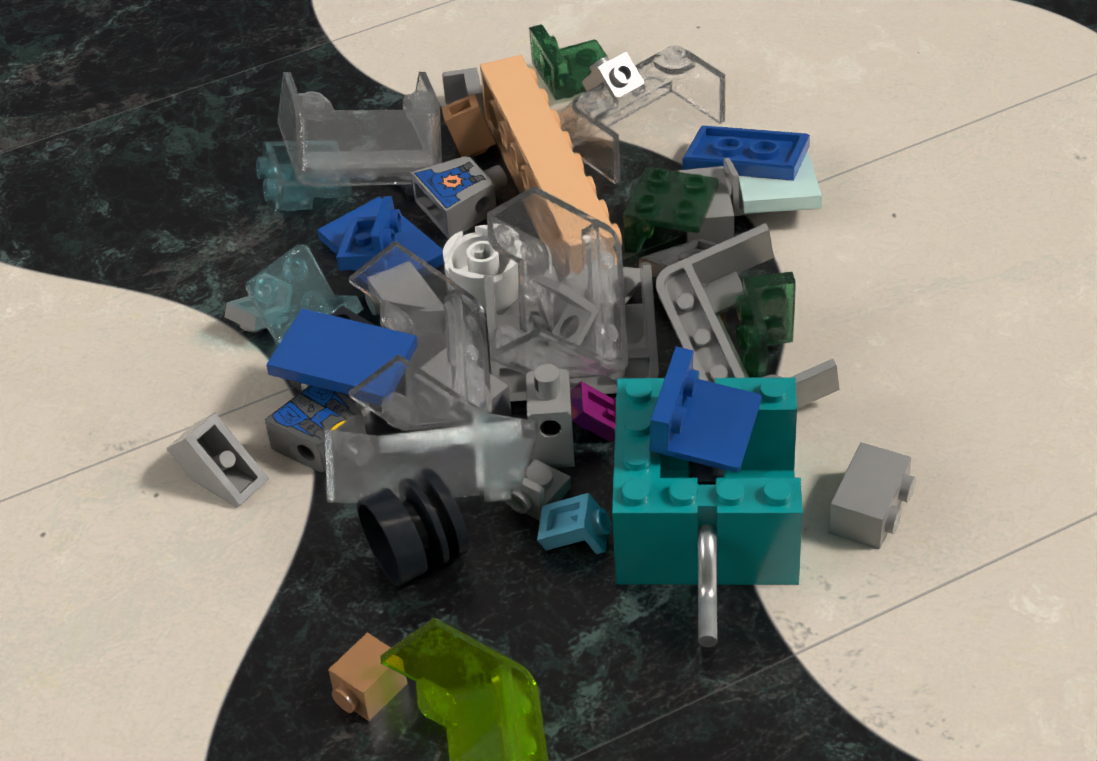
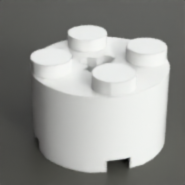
[443,225,525,315]

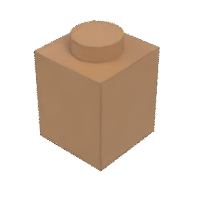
[441,93,495,157]
[328,632,408,721]

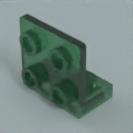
[529,24,607,100]
[623,166,719,252]
[736,272,796,378]

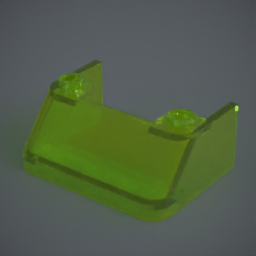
[380,618,548,761]

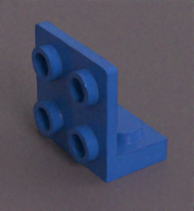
[649,346,762,473]

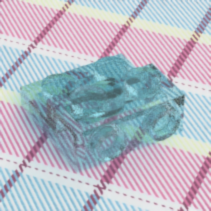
[256,141,352,211]

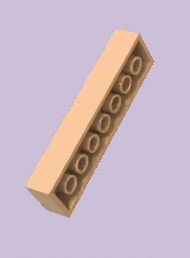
[480,55,623,279]

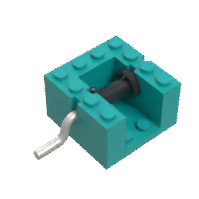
[612,377,803,647]

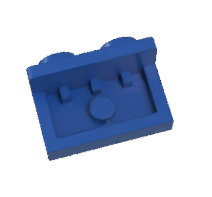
[336,196,402,272]

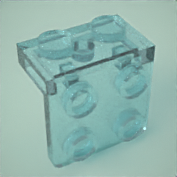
[245,245,364,346]

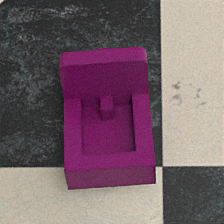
[570,381,616,442]

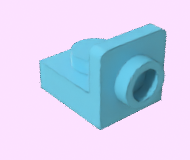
[537,493,611,554]

